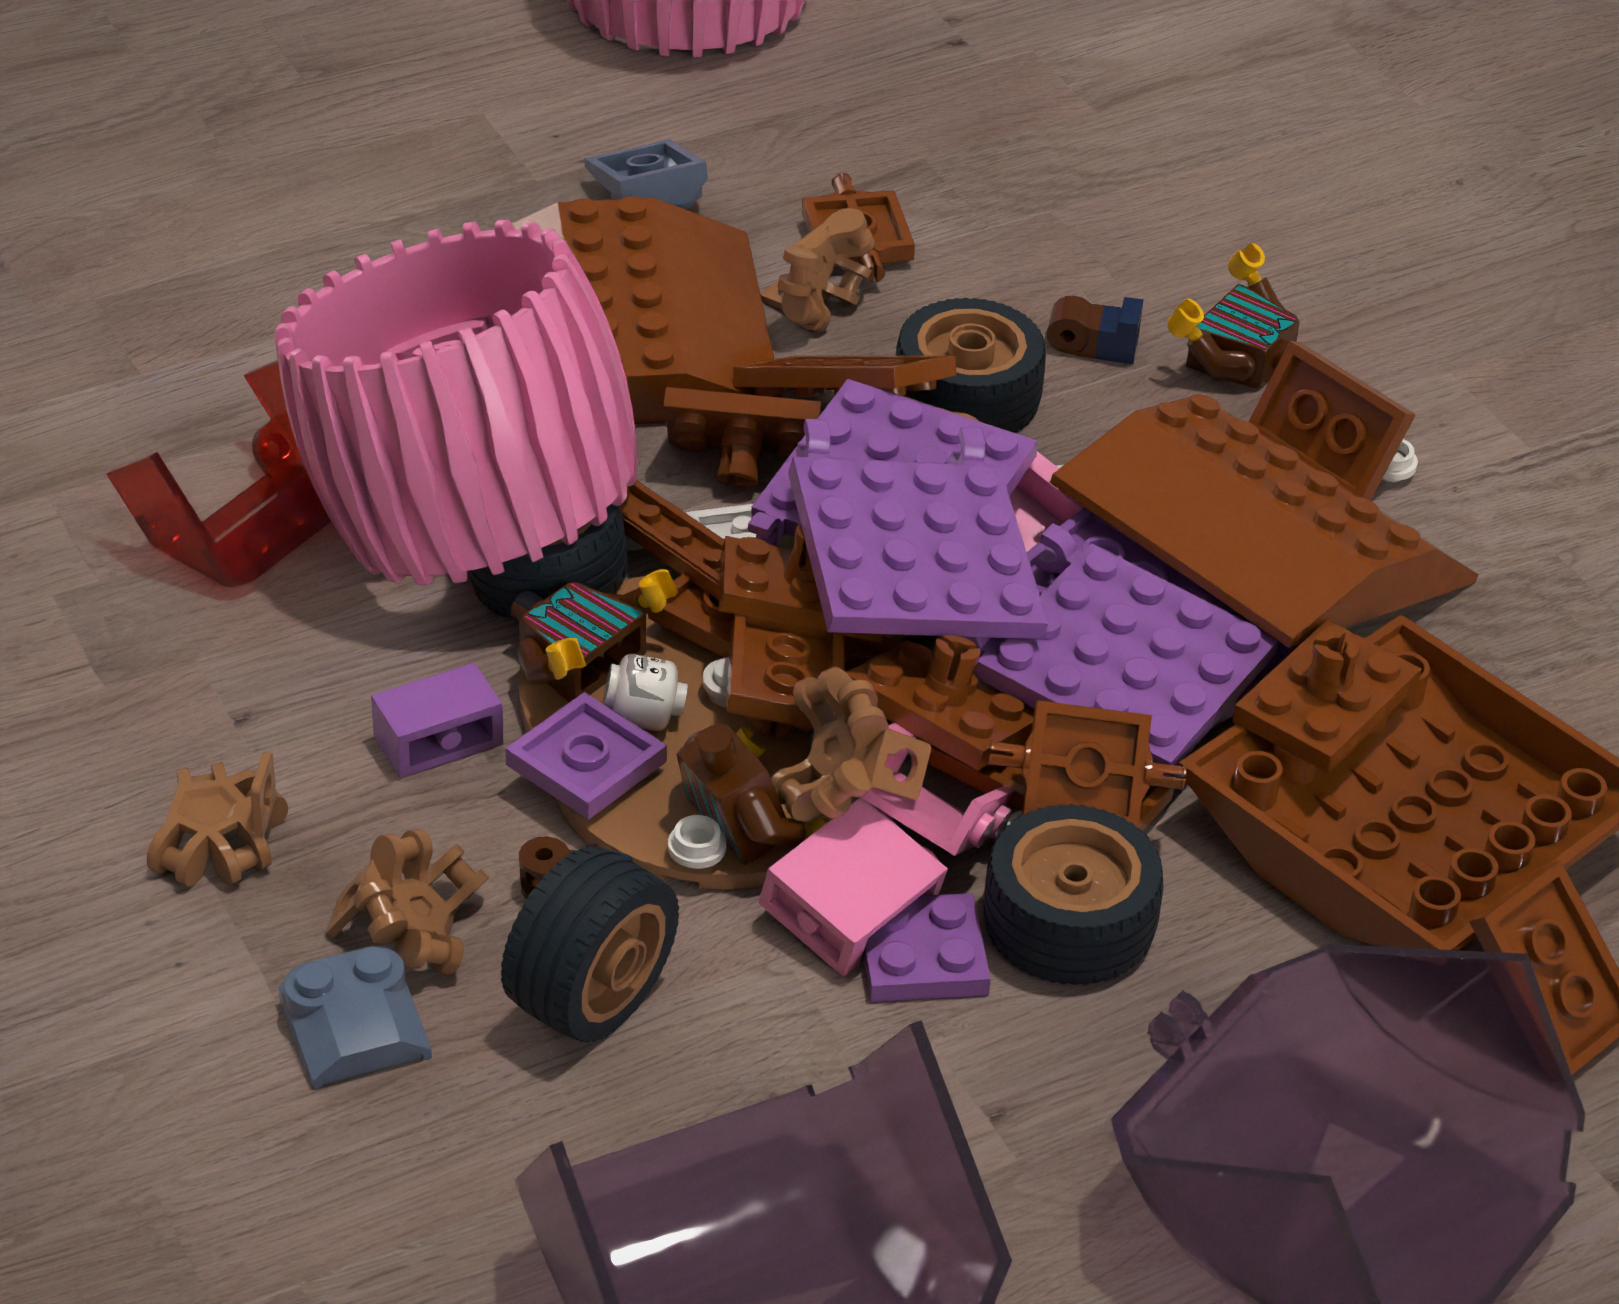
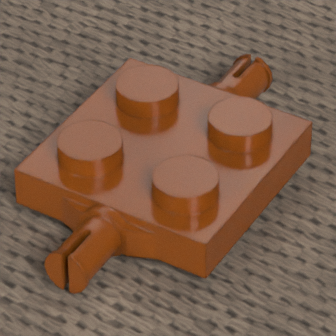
[802,173,915,282]
[988,700,1186,828]

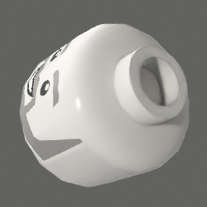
[603,654,688,731]

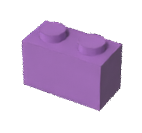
[371,662,503,778]

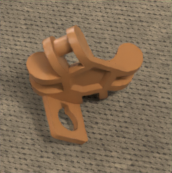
[760,208,874,333]
[771,667,931,822]
[147,752,289,887]
[326,829,489,975]

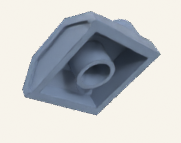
[584,139,708,209]
[278,946,432,1090]

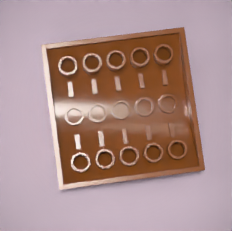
[512,196,783,424]
[1050,394,1479,647]
[1178,614,1619,962]

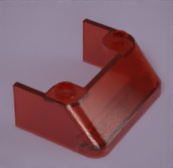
[106,360,331,588]

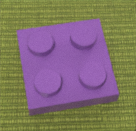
[505,692,667,820]
[863,893,991,1002]

